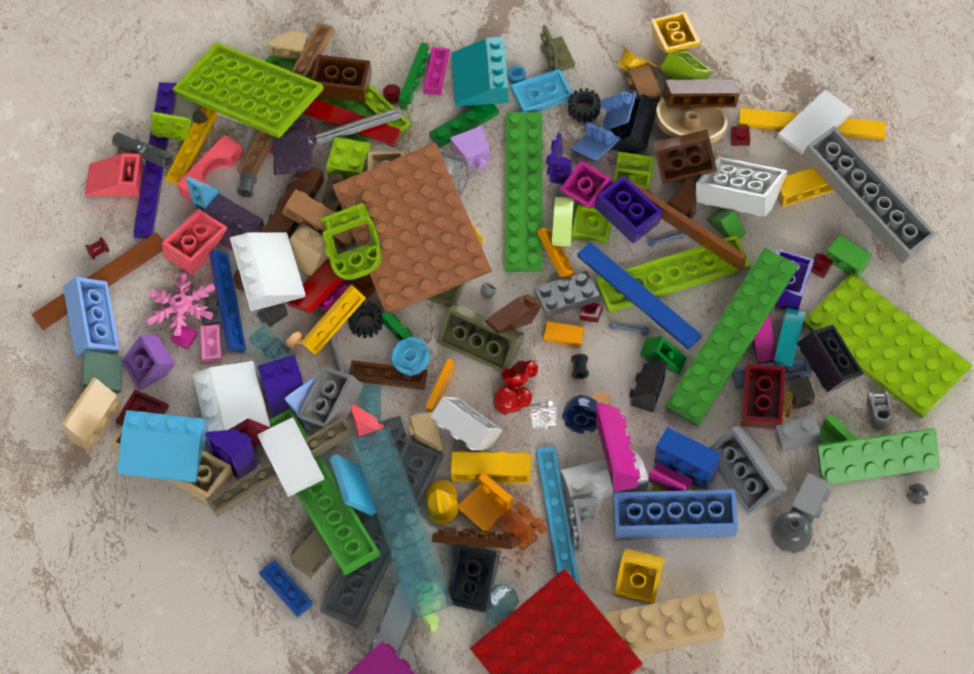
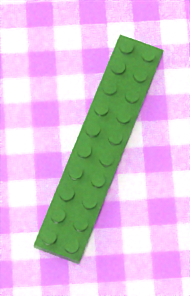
[505,112,543,272]
[665,248,798,427]
[269,409,380,575]

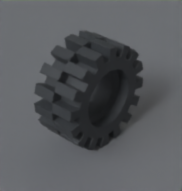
[568,88,601,123]
[348,301,383,338]

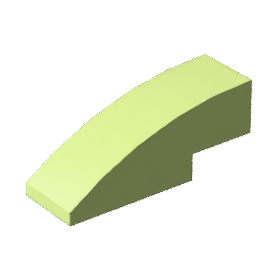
[552,197,574,246]

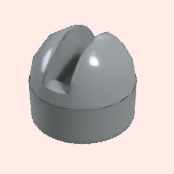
[480,282,497,299]

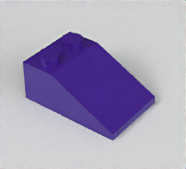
[775,248,814,310]
[258,355,304,419]

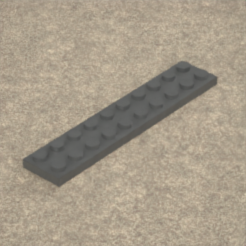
[320,440,444,628]

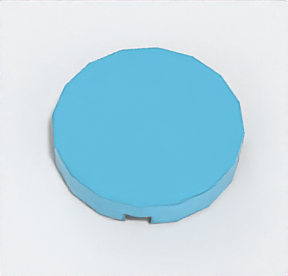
[391,337,430,376]

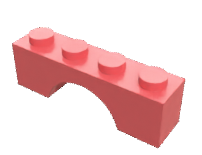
[177,135,243,203]

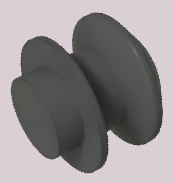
[906,484,928,504]

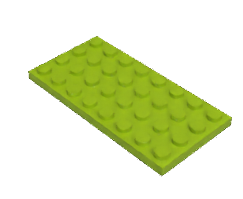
[172,42,324,138]
[803,273,972,419]

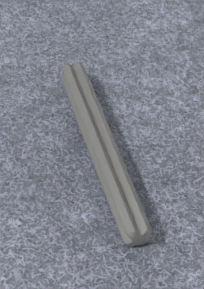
[315,108,402,144]

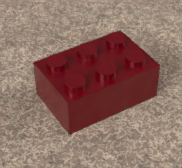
[740,363,786,429]

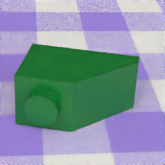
[640,336,687,374]

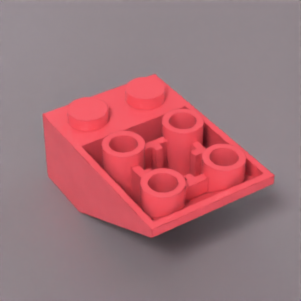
[85,154,144,197]

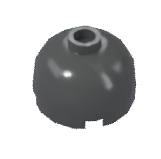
[772,511,813,553]

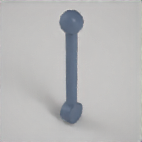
[648,231,685,247]
[609,322,649,335]

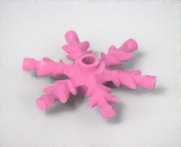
[146,272,216,336]

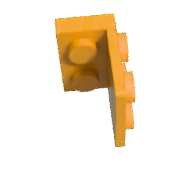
[458,472,513,532]

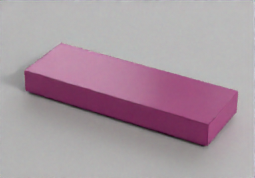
[423,47,450,95]

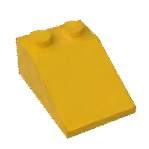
[651,12,701,53]

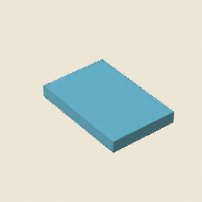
[510,68,573,112]
[330,454,376,516]

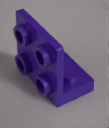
[546,133,572,185]

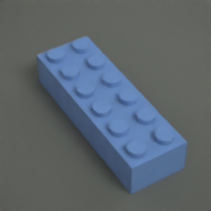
[613,489,738,539]

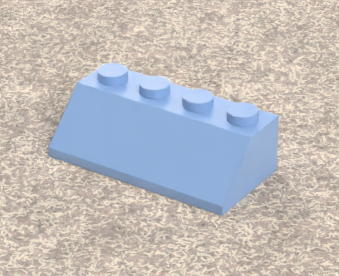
[63,277,120,356]

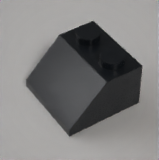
[629,361,667,412]

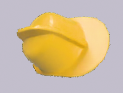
[618,46,659,72]
[426,480,458,525]

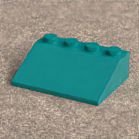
[451,37,509,107]

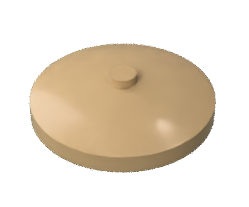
[655,98,728,143]

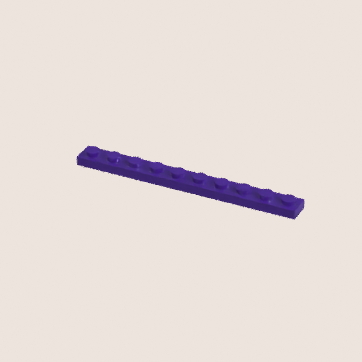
[133,82,177,239]

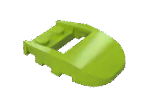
[321,203,382,280]

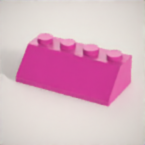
[596,403,641,492]

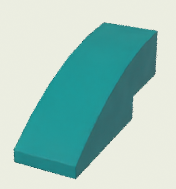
[773,308,805,367]

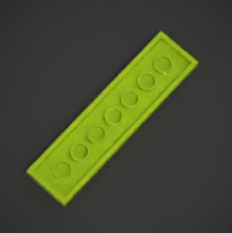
[596,235,751,313]

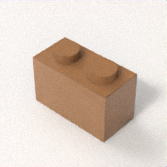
[626,64,661,103]

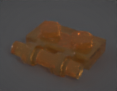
[495,502,548,551]

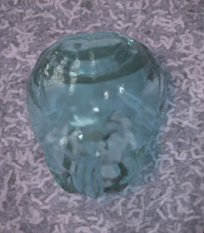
[485,584,519,625]

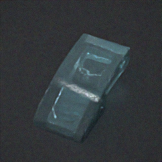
[249,326,290,361]

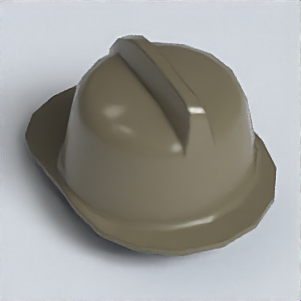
[322,173,343,211]

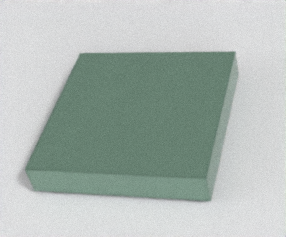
[81,350,122,393]

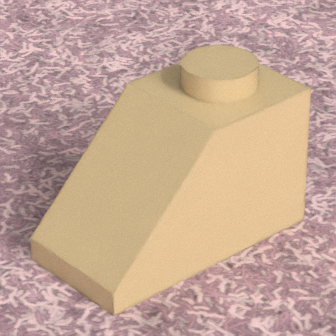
[268,31,309,60]
[408,411,443,454]

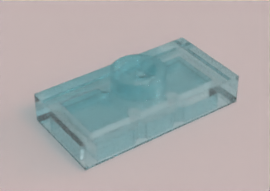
[361,386,381,424]

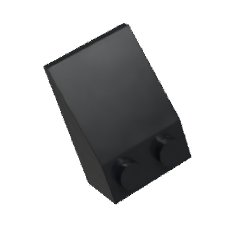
[446,544,501,612]

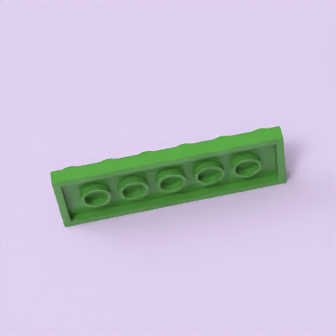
[817,428,940,484]

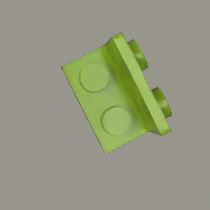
[151,112,191,141]

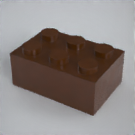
[311,54,372,103]
[653,129,717,184]

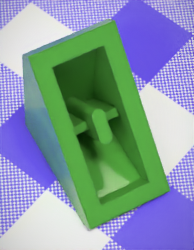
[707,208,746,239]

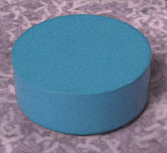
[508,66,526,84]

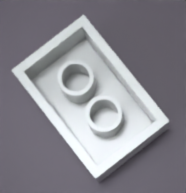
[430,397,503,451]

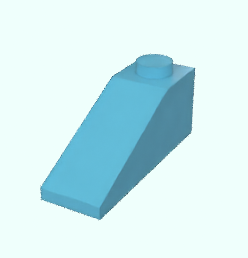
[186,177,222,216]

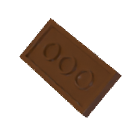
[432,527,521,549]

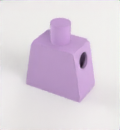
[450,126,490,171]

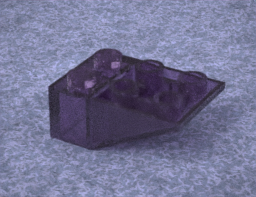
[273,118,316,175]

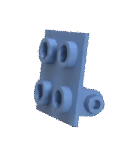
[601,91,636,130]
[571,123,620,162]

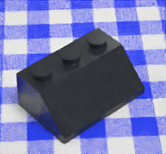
[609,94,657,154]
[797,324,864,392]

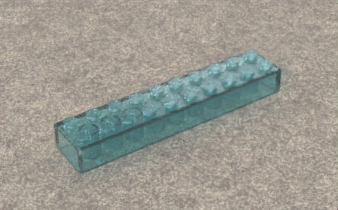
[352,426,453,620]

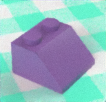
[122,335,175,390]

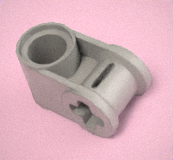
[867,391,892,430]

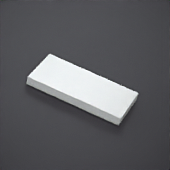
[778,90,853,155]
[257,417,324,497]

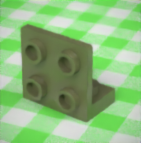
[540,25,575,71]

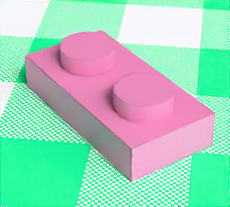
[200,324,222,363]

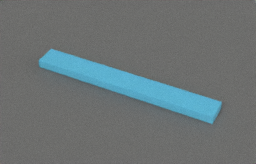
[536,447,580,586]

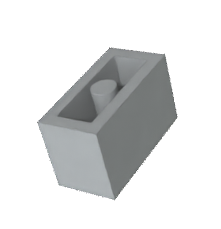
[776,414,820,452]
[791,473,831,523]

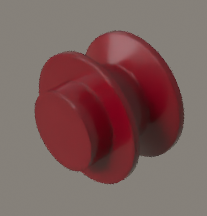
[383,84,401,104]

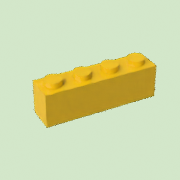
[777,167,835,207]
[451,450,531,484]

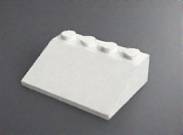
[696,157,787,217]
[230,233,306,312]
[193,361,270,432]

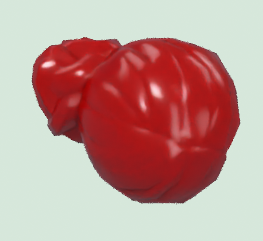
[501,360,539,387]
[493,386,532,415]

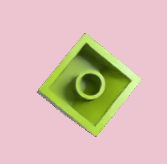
[660,51,713,80]

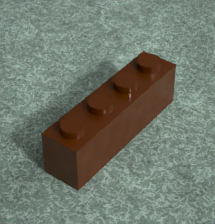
[662,79,740,108]

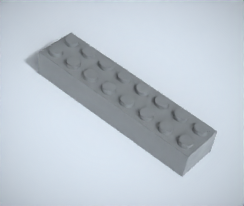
[802,126,936,264]

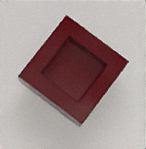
[731,126,750,146]
[579,303,603,323]

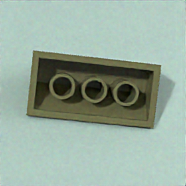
[437,304,524,372]

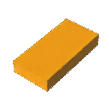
[543,321,585,347]

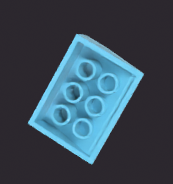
[117,410,208,483]

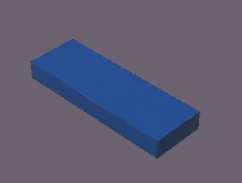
[259,560,313,618]

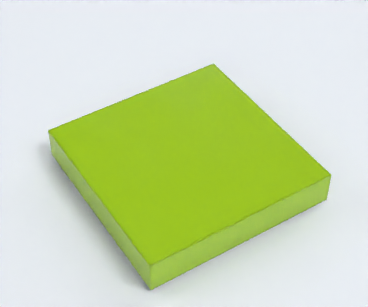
[571,204,611,244]

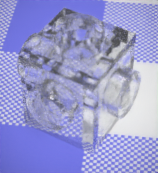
[529,400,559,429]

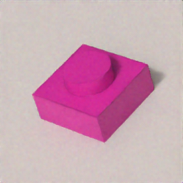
[171,326,198,350]

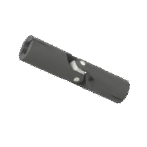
[112,131,174,169]

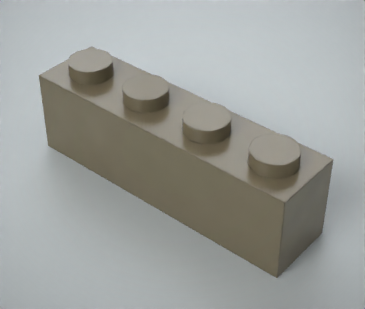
[290,507,363,578]

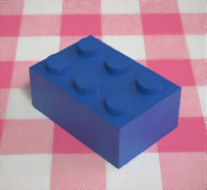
[654,427,721,489]

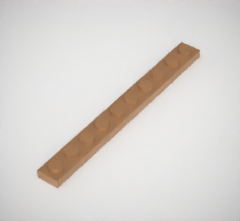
[237,23,335,177]

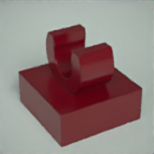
[811,253,834,279]

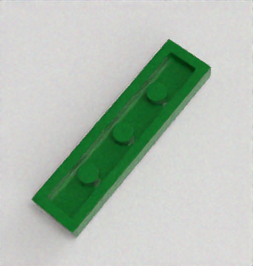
[399,42,431,110]
[429,104,499,148]

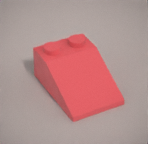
[162,209,227,275]

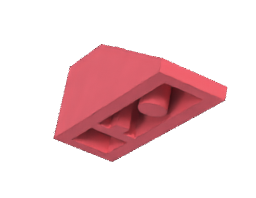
[350,405,386,450]

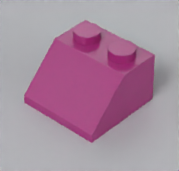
[560,160,613,209]

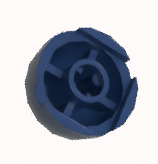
[562,395,598,434]

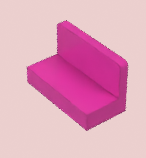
[648,463,693,491]

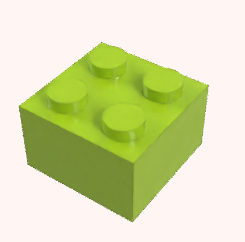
[326,137,372,180]

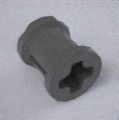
[237,173,257,197]

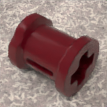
[85,237,110,260]

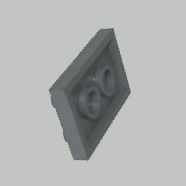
[534,271,600,317]

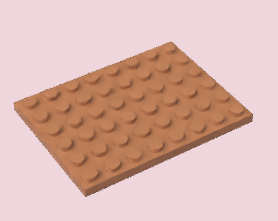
[333,142,492,314]

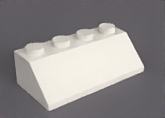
[560,452,648,507]

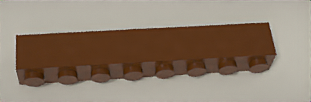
[233,163,325,292]

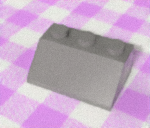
[297,366,364,430]

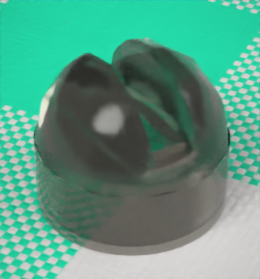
[192,108,208,124]

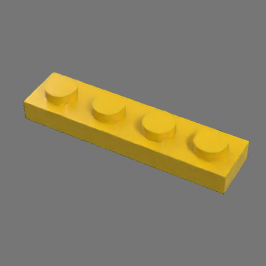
[301,285,366,356]

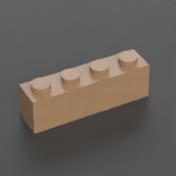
[282,189,354,252]

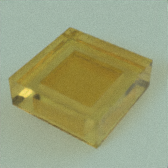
[783,391,793,418]

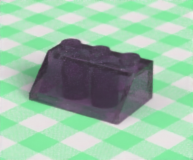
[205,193,264,252]

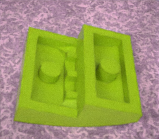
[613,152,655,191]

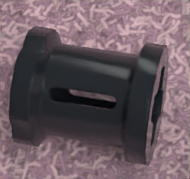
[571,354,589,379]

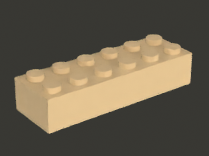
[110,427,234,505]
[603,591,725,656]

